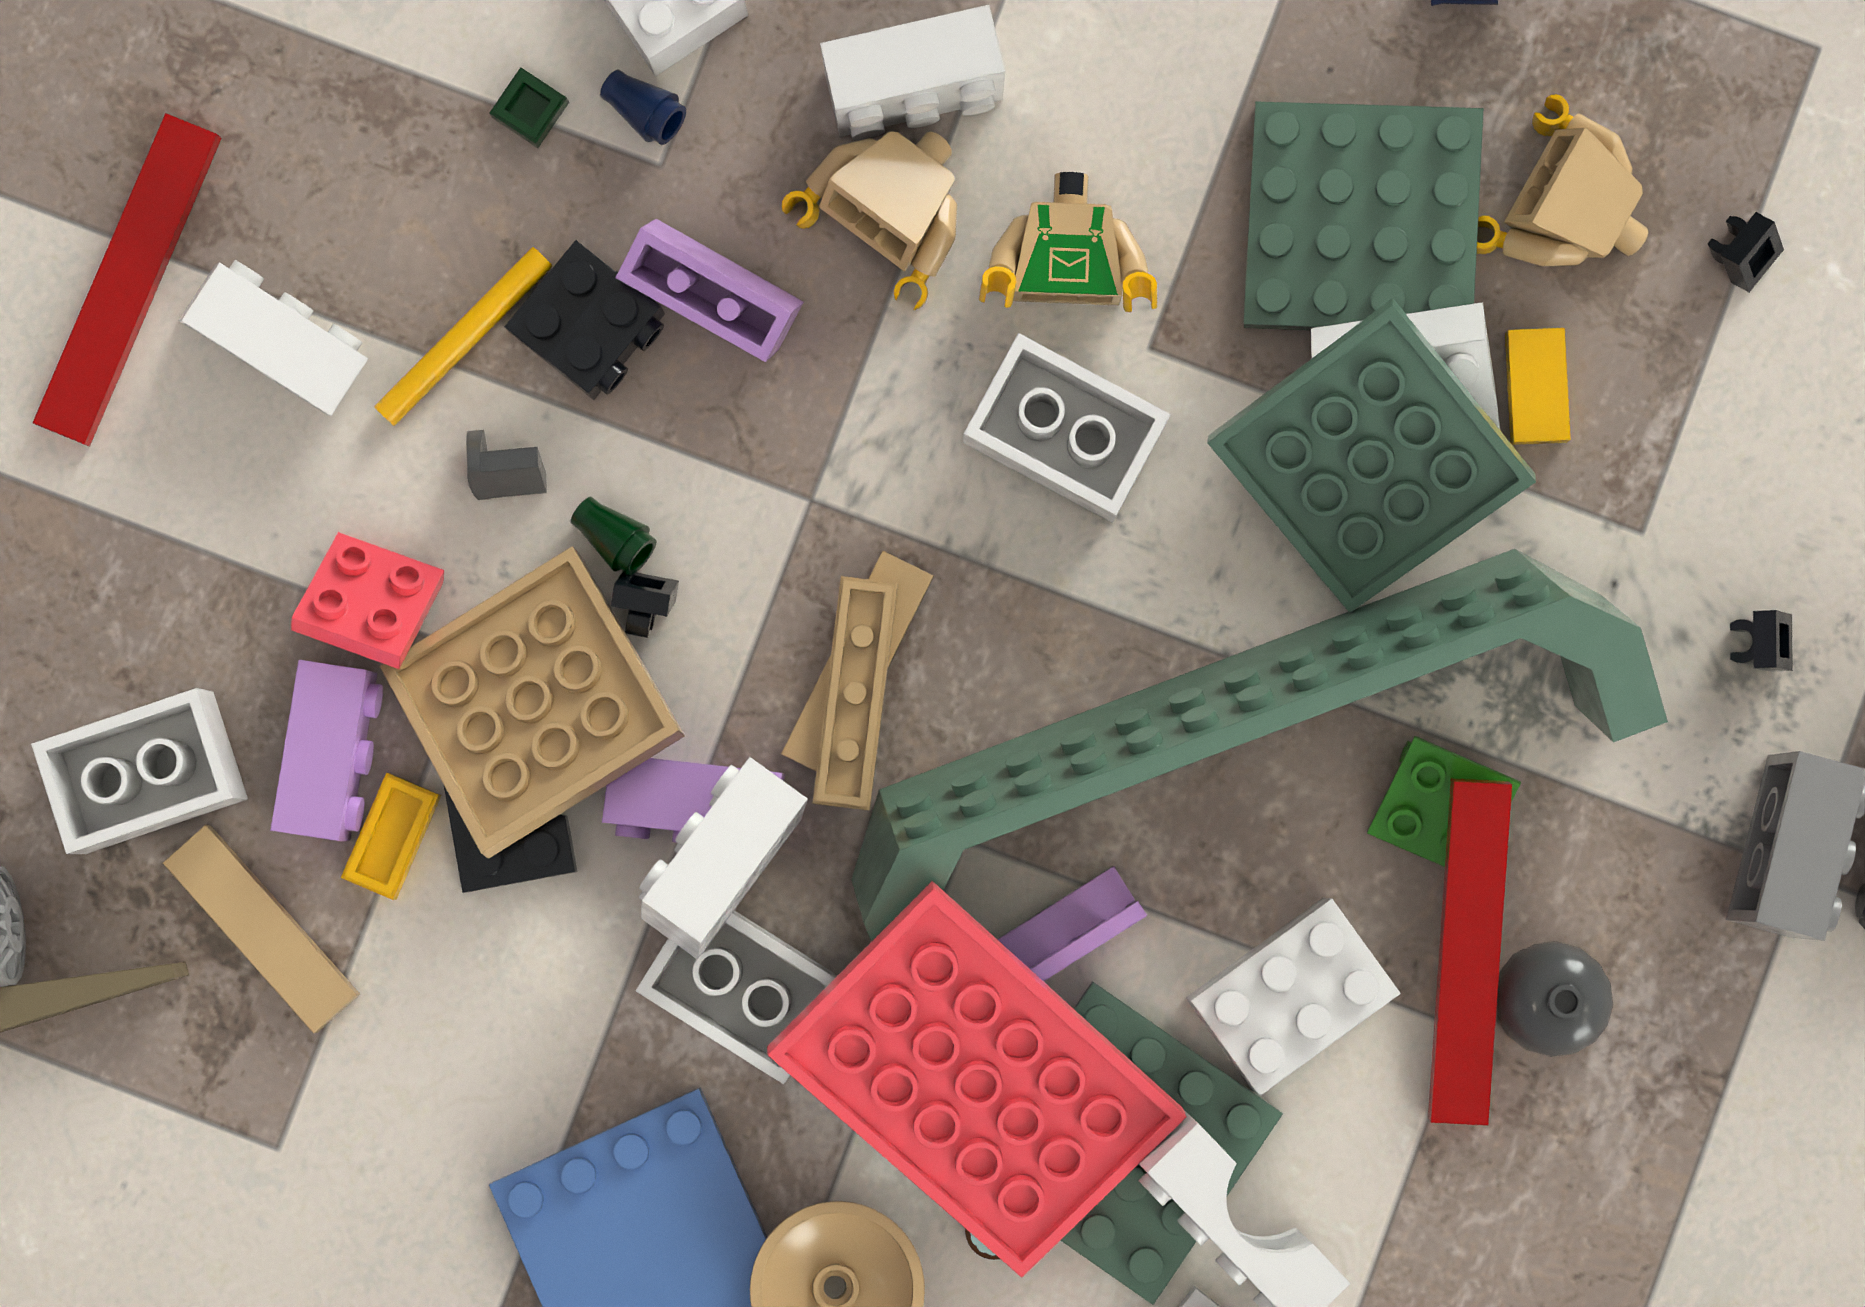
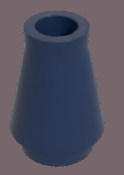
[600,69,686,145]

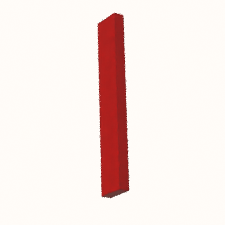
[32,113,222,447]
[1428,778,1512,1126]

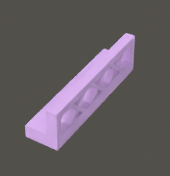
[997,866,1147,981]

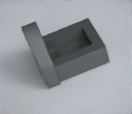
[466,430,547,500]

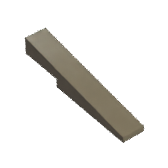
[0,962,189,1033]

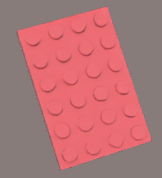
[767,881,1186,1277]

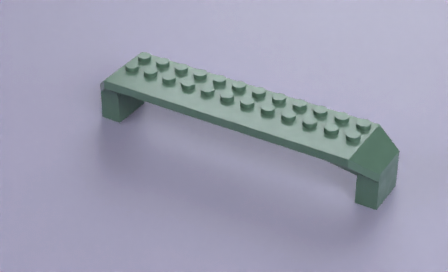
[851,549,1668,942]

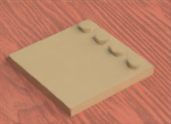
[380,546,685,859]

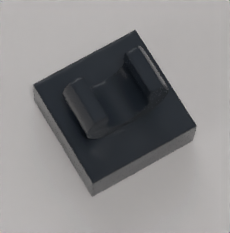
[1708,212,1784,293]
[611,571,679,638]
[1730,610,1793,671]

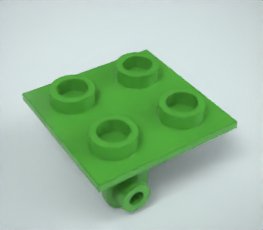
[1367,736,1521,867]

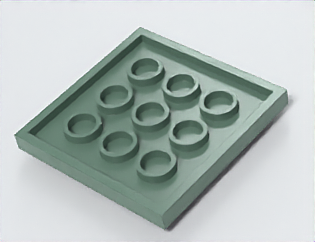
[1244,101,1484,331]
[1207,298,1536,613]
[1060,981,1283,1305]

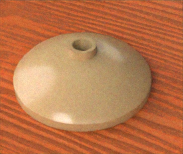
[750,1201,925,1307]

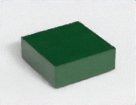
[489,67,569,148]

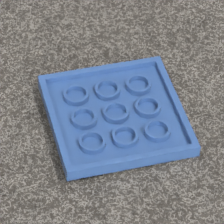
[489,1087,767,1307]

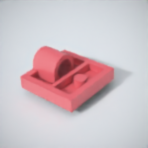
[291,532,444,669]

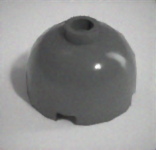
[1497,941,1613,1057]

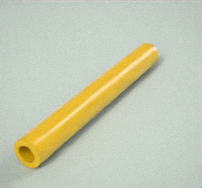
[374,247,553,426]

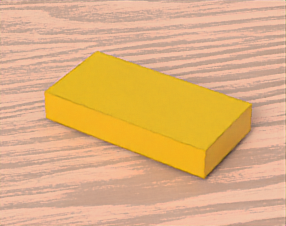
[1505,328,1571,445]
[341,772,442,900]

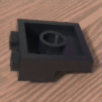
[504,240,665,400]

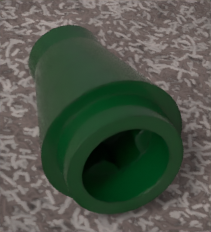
[570,497,657,576]

